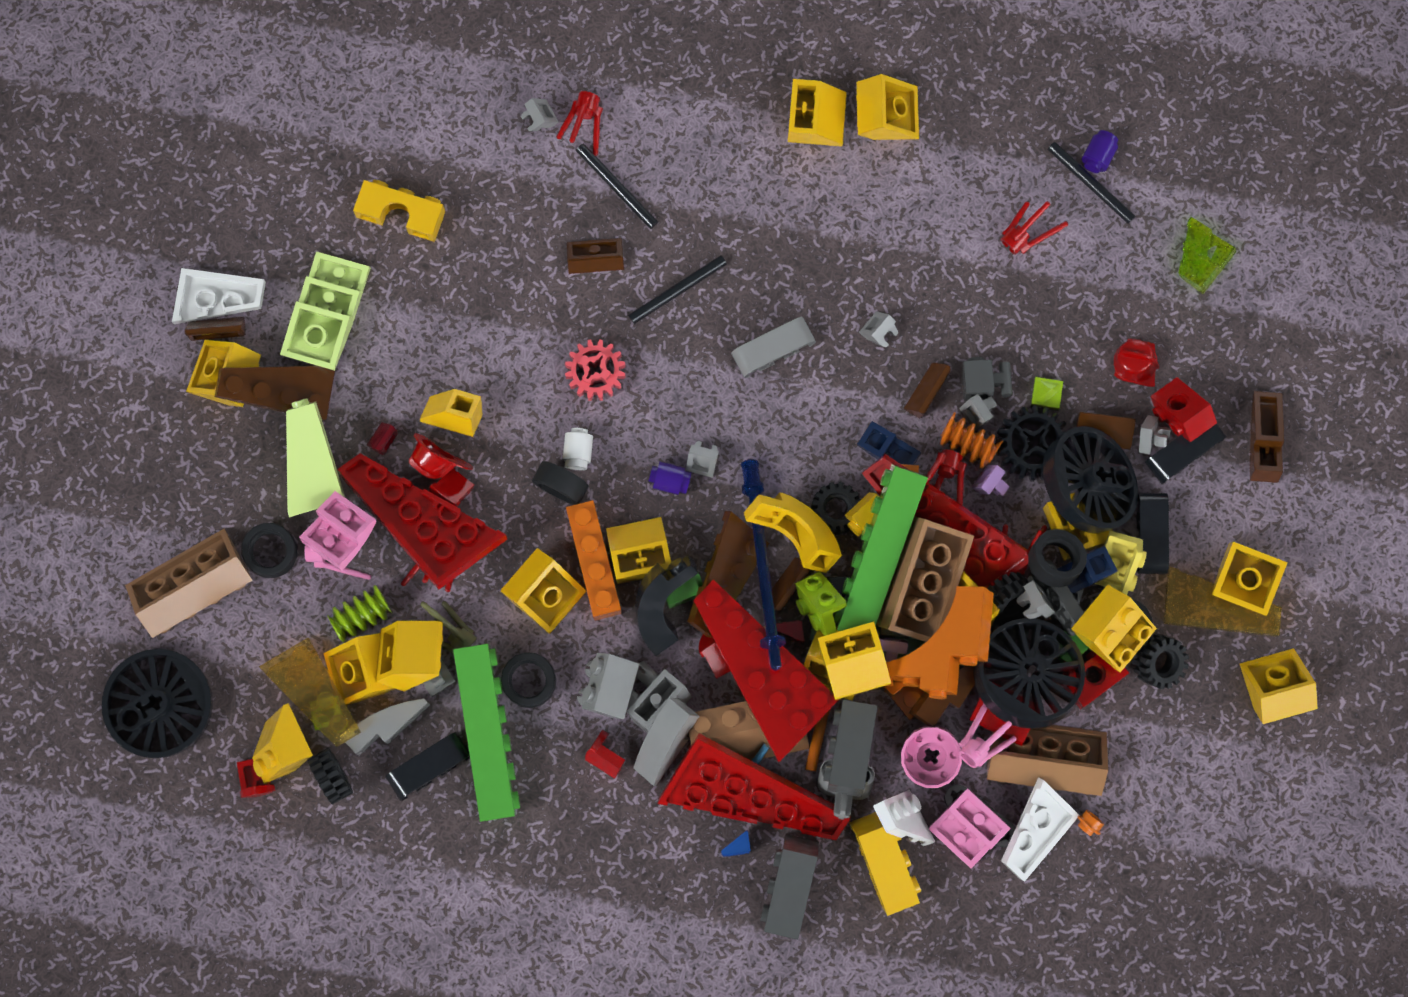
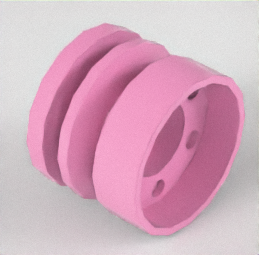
[901,725,962,788]

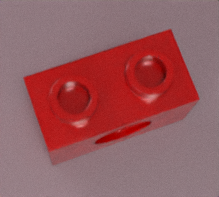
[1150,377,1217,442]
[1061,651,1129,710]

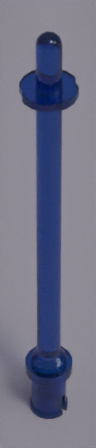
[741,459,786,670]

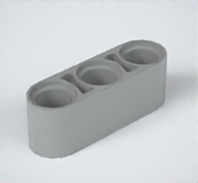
[731,317,816,378]

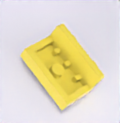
[1095,530,1147,595]

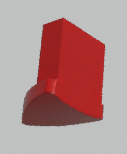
[429,468,474,507]
[698,634,730,679]
[585,729,625,779]
[237,759,275,798]

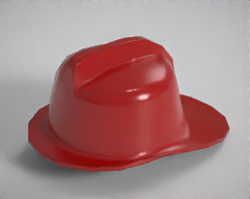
[1114,339,1160,387]
[409,433,473,479]

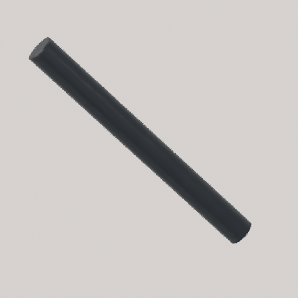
[1047,142,1136,224]
[576,143,658,229]
[628,255,727,324]

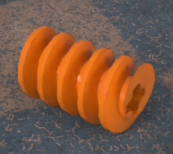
[940,412,1003,469]

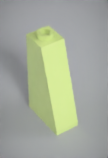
[286,398,345,517]

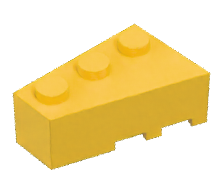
[849,812,921,916]

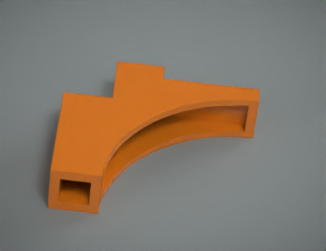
[886,586,994,699]

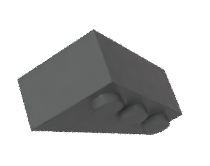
[823,700,878,797]
[760,834,819,940]

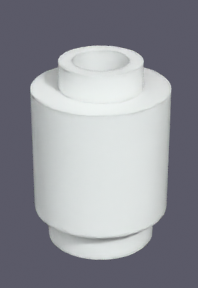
[563,428,593,470]

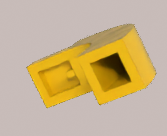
[744,492,842,573]

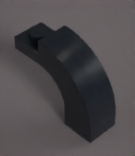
[635,555,698,656]

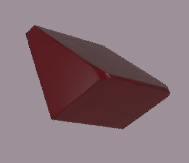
[367,422,398,455]
[773,620,805,645]

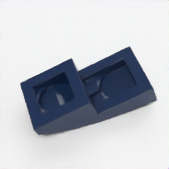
[857,421,921,465]
[1057,546,1118,594]

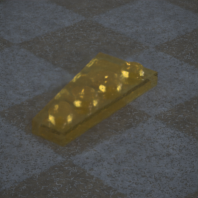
[1163,566,1282,637]
[259,638,361,747]

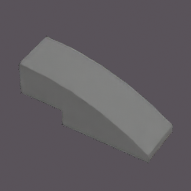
[341,698,430,756]
[633,698,700,786]

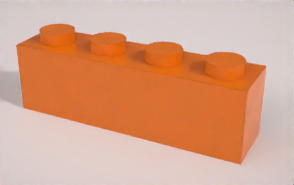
[566,500,622,621]

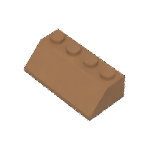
[876,516,974,642]
[125,528,252,638]
[688,701,809,760]
[987,725,1108,796]

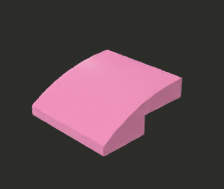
[299,491,376,571]
[928,788,1011,869]

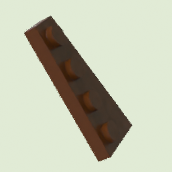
[214,366,336,421]
[687,511,770,638]

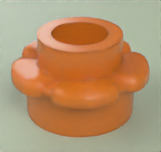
[1078,810,1104,836]

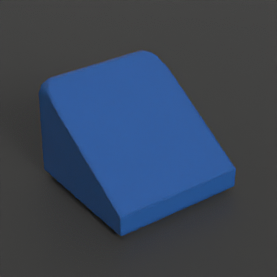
[721,830,751,857]

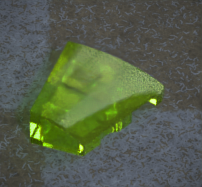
[1178,217,1236,294]

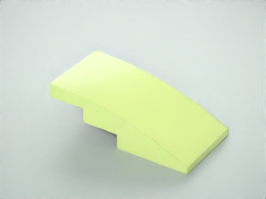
[280,251,371,371]

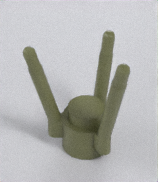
[421,601,477,655]

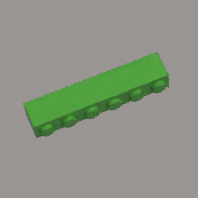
[833,464,928,631]
[453,643,520,822]

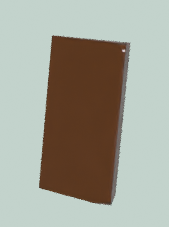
[567,238,624,274]
[185,316,246,341]
[904,363,951,419]
[1076,412,1136,450]
[763,558,811,614]

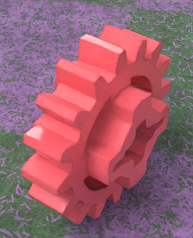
[565,339,626,401]

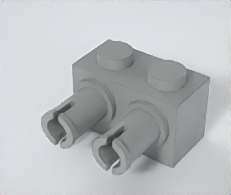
[577,653,639,719]
[626,661,692,734]

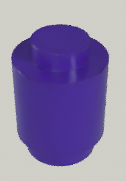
[1081,130,1118,173]
[648,461,692,495]

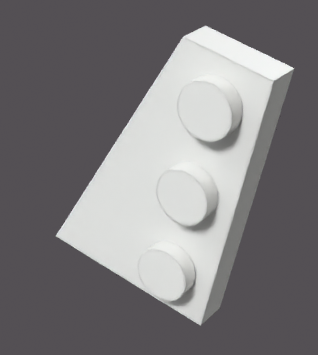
[172,268,266,324]
[1001,777,1080,882]
[873,790,935,846]

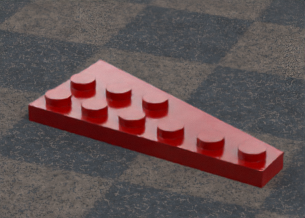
[337,453,508,590]
[862,454,1029,588]
[693,579,839,763]
[657,733,851,840]

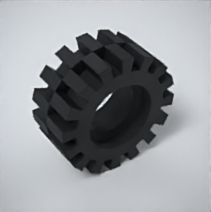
[811,482,861,535]
[987,572,1031,625]
[1133,634,1189,689]
[307,748,353,805]

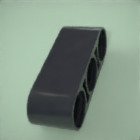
[1145,424,1227,484]
[1136,493,1169,574]
[385,732,470,801]

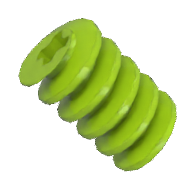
[327,585,392,642]

